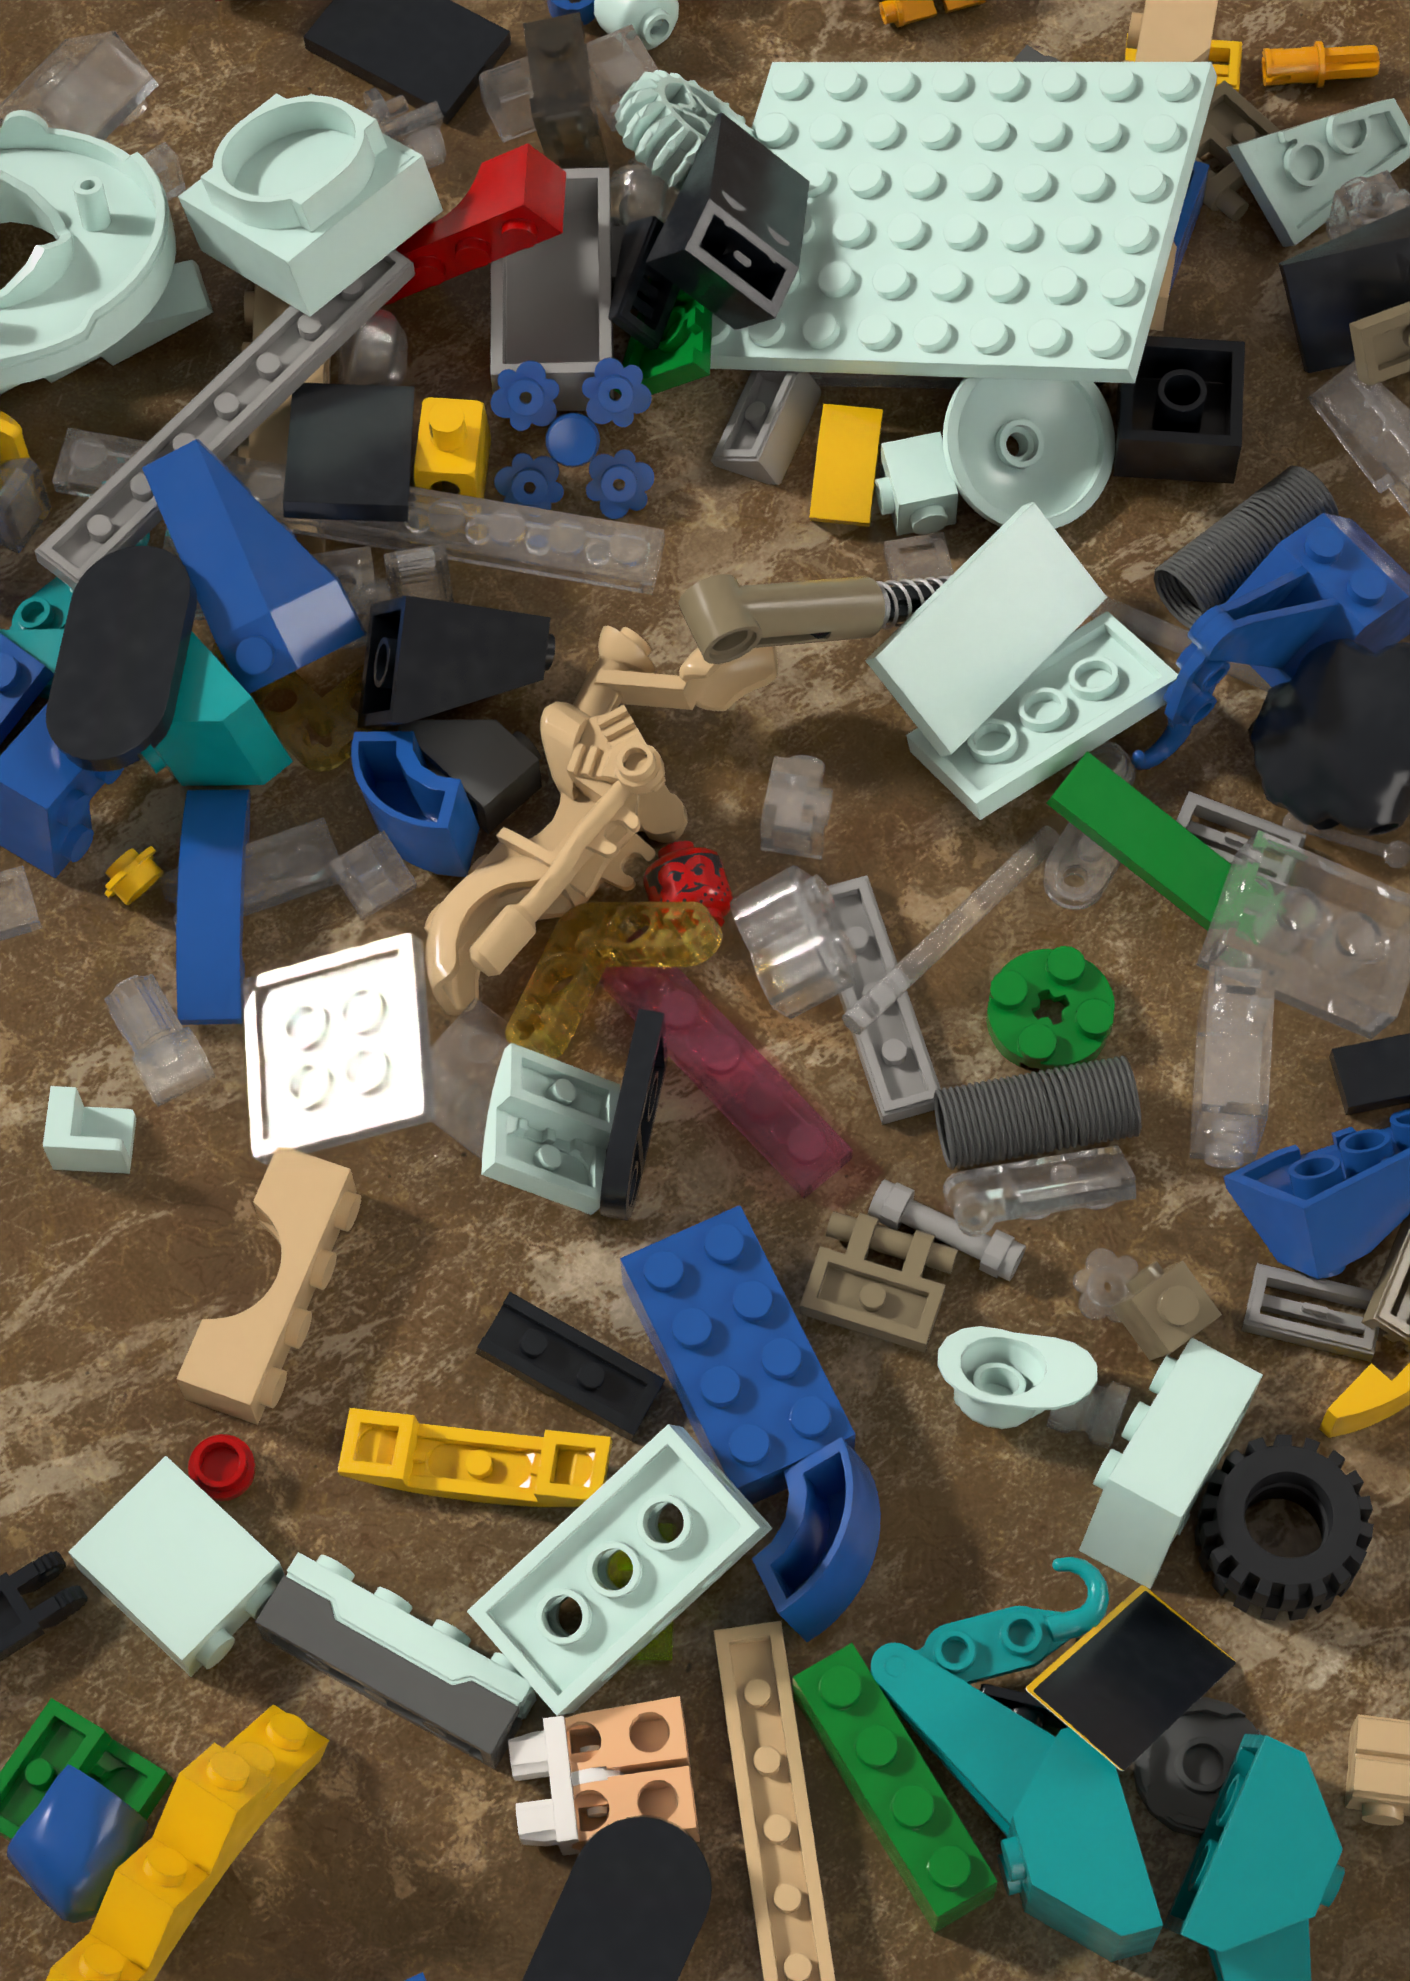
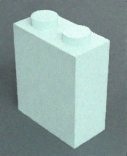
[69,1456,285,1677]

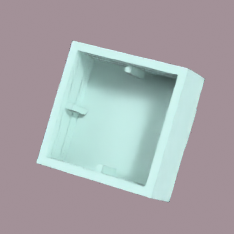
[178,93,443,317]

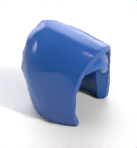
[7,1765,149,1923]

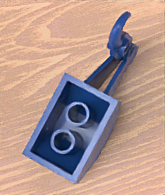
[1131,513,1410,770]

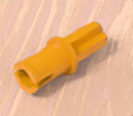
[1262,41,1380,88]

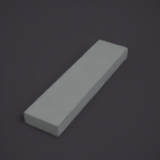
[807,875,941,1125]

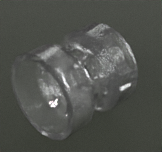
[1046,1381,1132,1450]

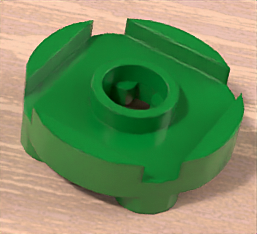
[986,946,1115,1071]

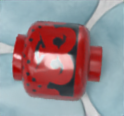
[643,841,734,940]

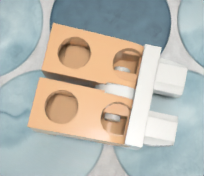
[508,1696,700,1856]

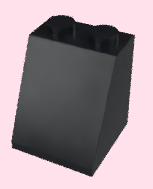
[357,595,555,729]

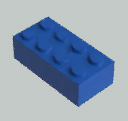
[620,1205,856,1505]

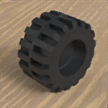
[1195,1435,1374,1621]

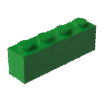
[793,1643,998,1933]

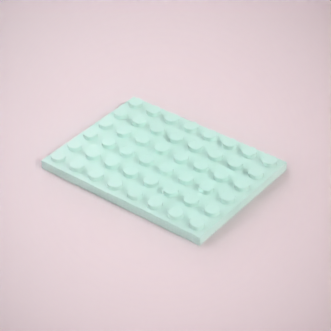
[710,62,1217,383]

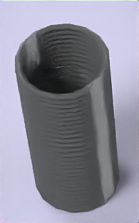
[1153,465,1339,629]
[934,1055,1142,1170]

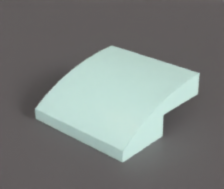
[481,1042,620,1215]

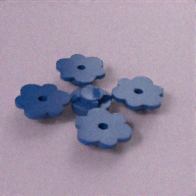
[491,357,655,522]

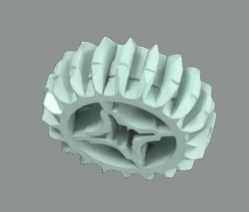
[614,70,761,190]

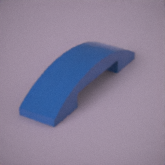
[176,789,251,1025]

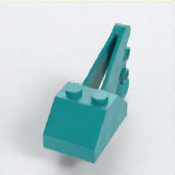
[0,532,293,786]
[870,1557,1163,1962]
[1163,1734,1345,1981]

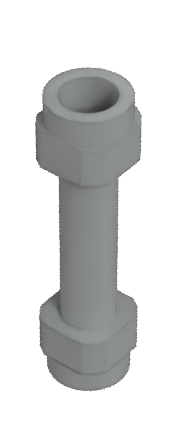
[868,1179,1026,1281]

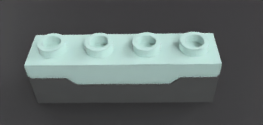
[255,1552,536,1770]

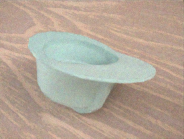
[937,1326,1098,1429]

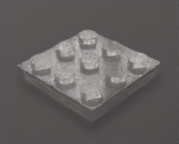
[243,933,436,1165]

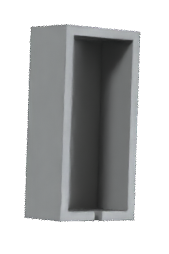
[490,168,614,411]

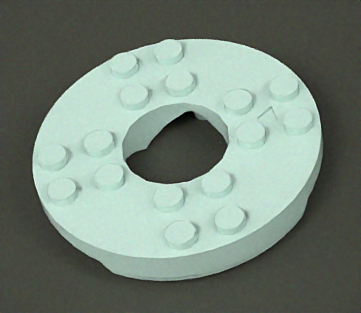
[0,110,176,391]

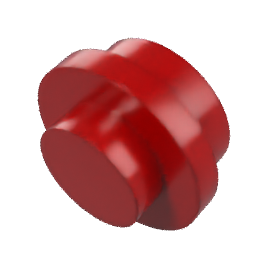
[188,1434,256,1501]

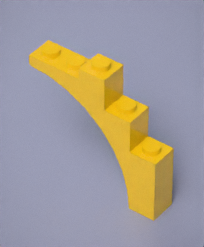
[46,1704,329,1981]

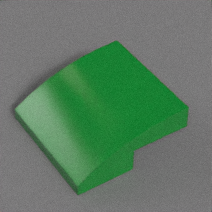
[0,1698,173,1841]

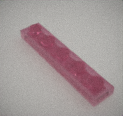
[592,929,853,1199]

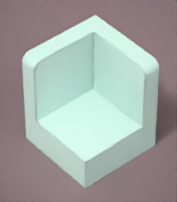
[43,1086,136,1174]

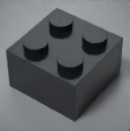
[1113,336,1245,484]

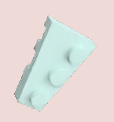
[1226,98,1410,247]

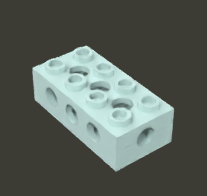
[467,1424,772,1716]

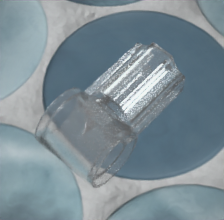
[104,974,215,1107]

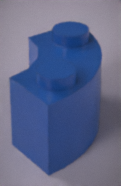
[351,731,480,877]
[752,1436,881,1642]

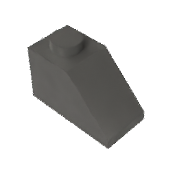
[398,720,542,834]

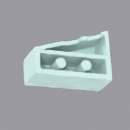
[1079,1338,1263,1589]

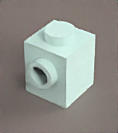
[875,431,958,536]

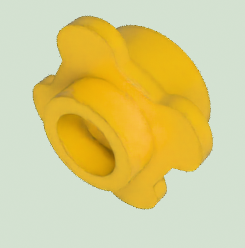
[104,846,164,905]

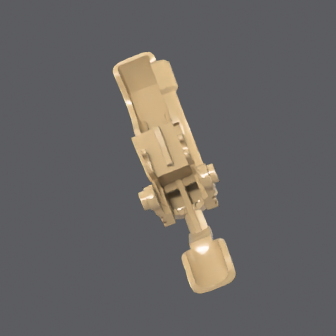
[424,626,778,1016]

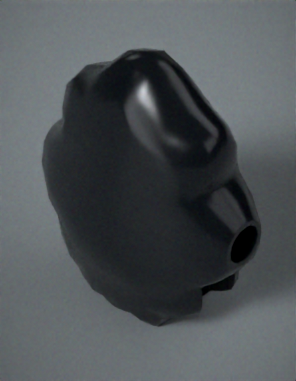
[1248,638,1410,836]

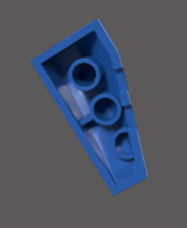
[142,439,367,694]
[1224,1108,1410,1279]

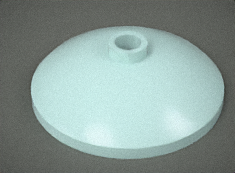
[943,377,1115,529]

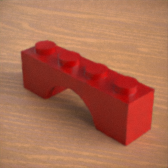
[383,143,566,306]

